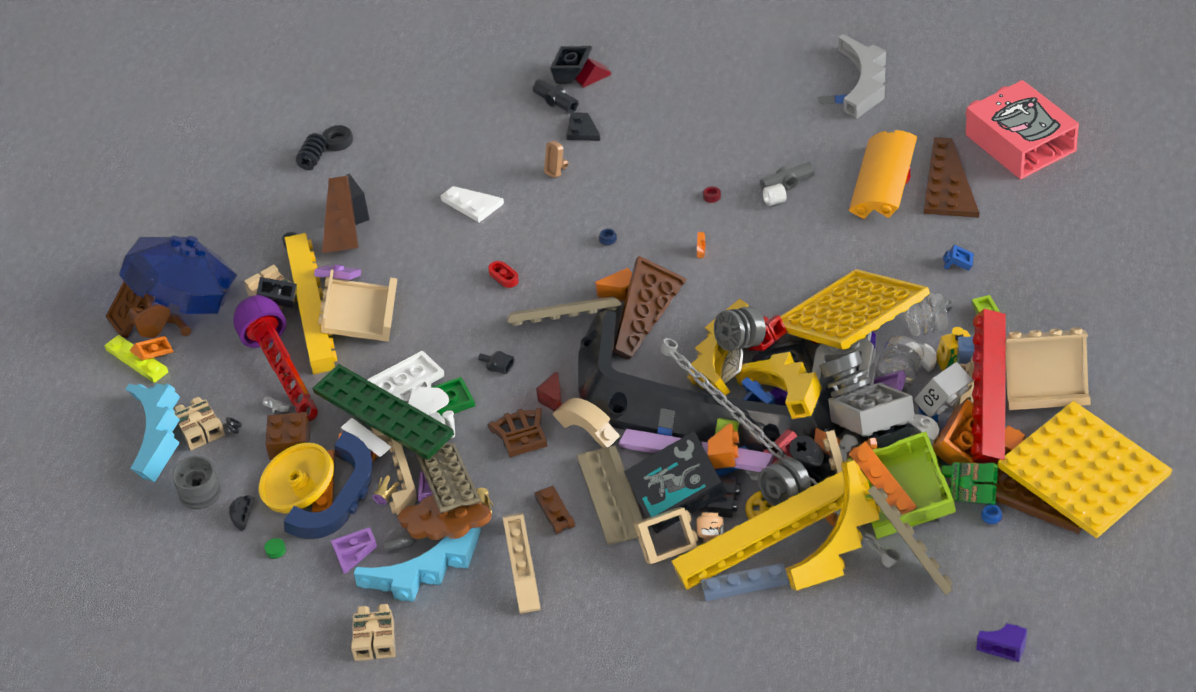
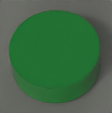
[264,538,286,559]

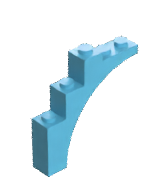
[125,383,180,482]
[354,527,481,602]

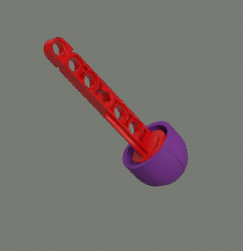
[233,295,318,421]

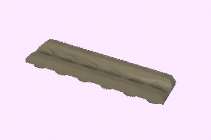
[507,296,621,326]
[416,443,481,513]
[576,445,643,546]

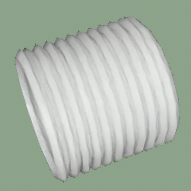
[763,183,787,206]

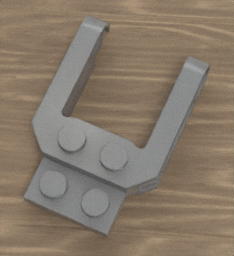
[812,331,878,388]

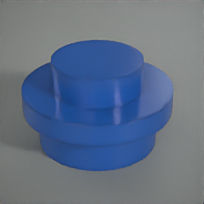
[981,504,1002,524]

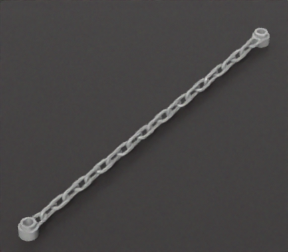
[660,338,900,567]

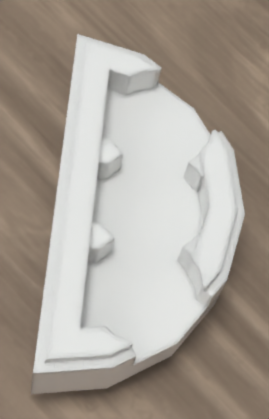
[905,342,937,372]
[907,414,939,444]

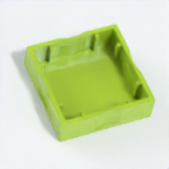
[848,431,956,539]

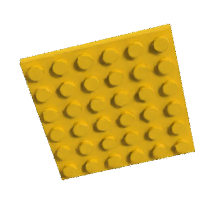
[780,269,930,350]
[997,401,1173,539]

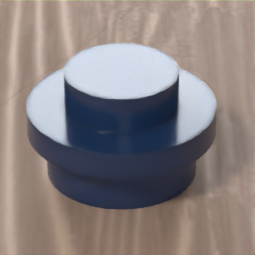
[599,228,617,245]

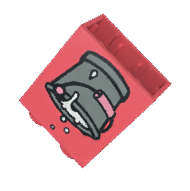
[965,80,1079,180]

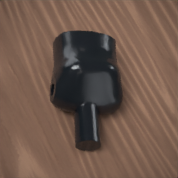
[478,351,515,374]

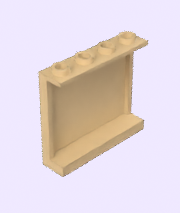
[318,270,397,342]
[1005,327,1091,410]

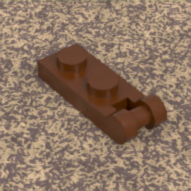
[534,485,575,534]

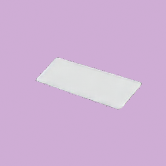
[341,418,391,457]

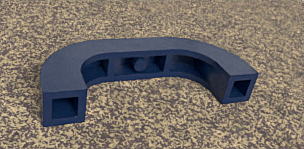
[284,430,372,539]

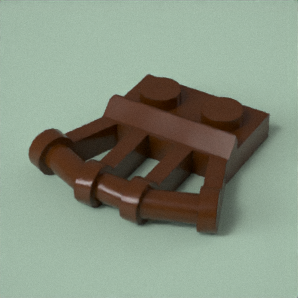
[487,408,547,457]

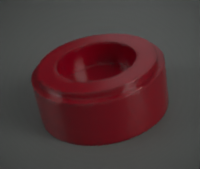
[703,186,721,203]

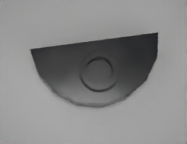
[229,495,255,532]

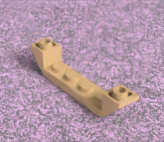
[371,427,417,521]
[502,512,541,614]

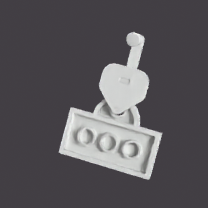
[367,351,455,439]

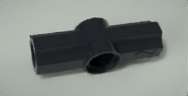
[532,79,579,113]

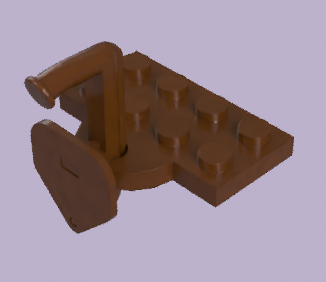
[105,255,192,338]

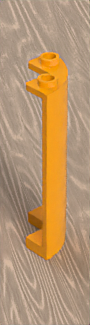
[849,130,917,219]

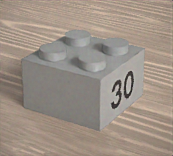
[914,362,973,418]

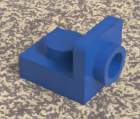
[943,245,974,271]

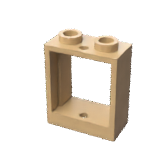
[633,507,698,564]

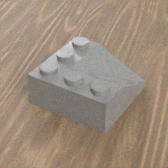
[828,383,915,436]

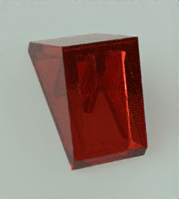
[536,372,561,412]

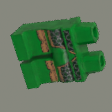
[942,462,998,505]

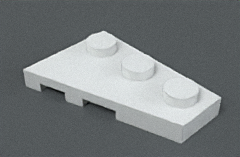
[440,186,504,222]

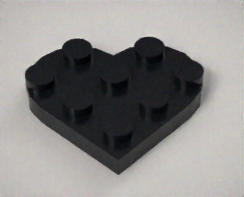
[752,339,814,373]

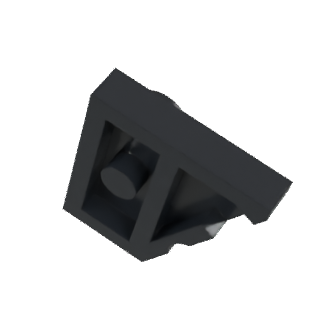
[567,112,600,141]

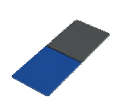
[818,95,847,105]
[657,408,675,437]

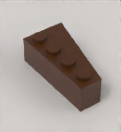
[322,175,359,253]

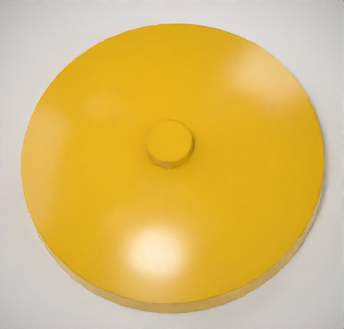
[259,443,334,513]

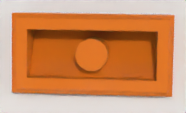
[130,336,174,361]

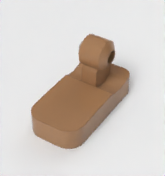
[544,141,568,178]

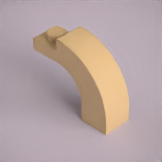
[553,398,620,448]

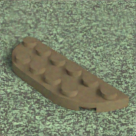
[868,486,953,595]

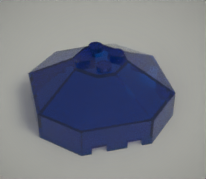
[119,236,237,314]

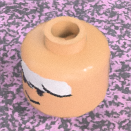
[696,513,723,542]

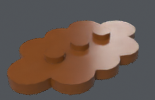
[398,495,492,540]

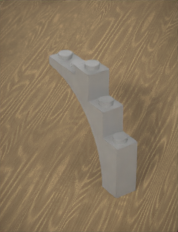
[839,34,886,119]

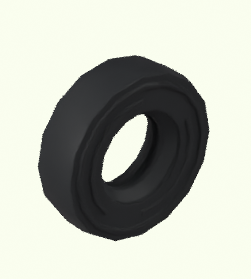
[322,125,353,151]

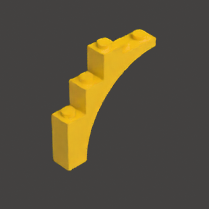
[686,299,749,396]
[735,352,822,419]
[785,460,880,590]

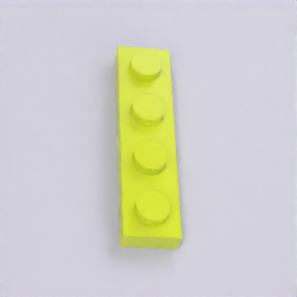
[104,335,168,383]

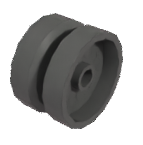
[758,456,811,506]

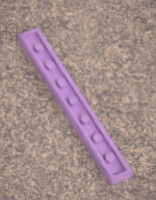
[619,429,774,472]

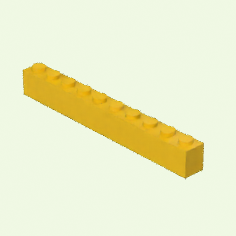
[285,233,338,375]
[672,470,870,590]

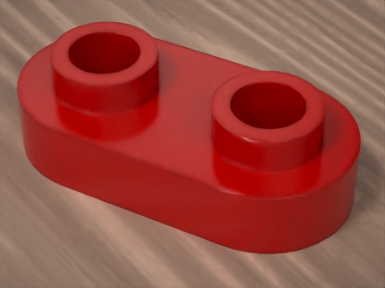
[488,261,519,288]

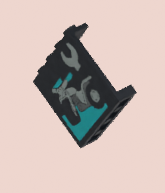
[624,431,728,534]

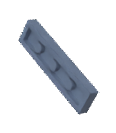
[701,563,788,601]

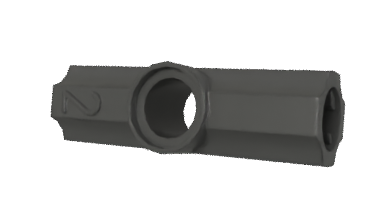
[760,162,814,191]

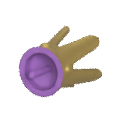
[373,475,399,505]
[476,488,494,514]

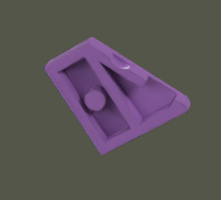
[331,527,377,574]

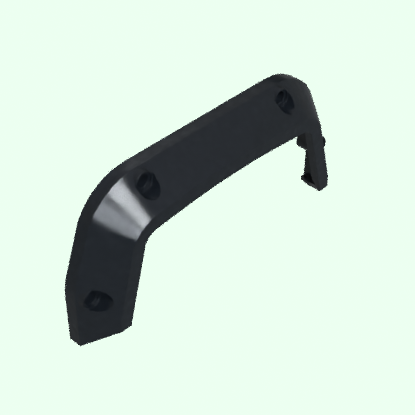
[578,311,860,459]

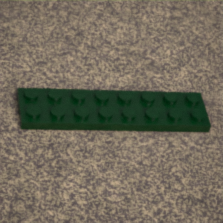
[312,364,455,460]

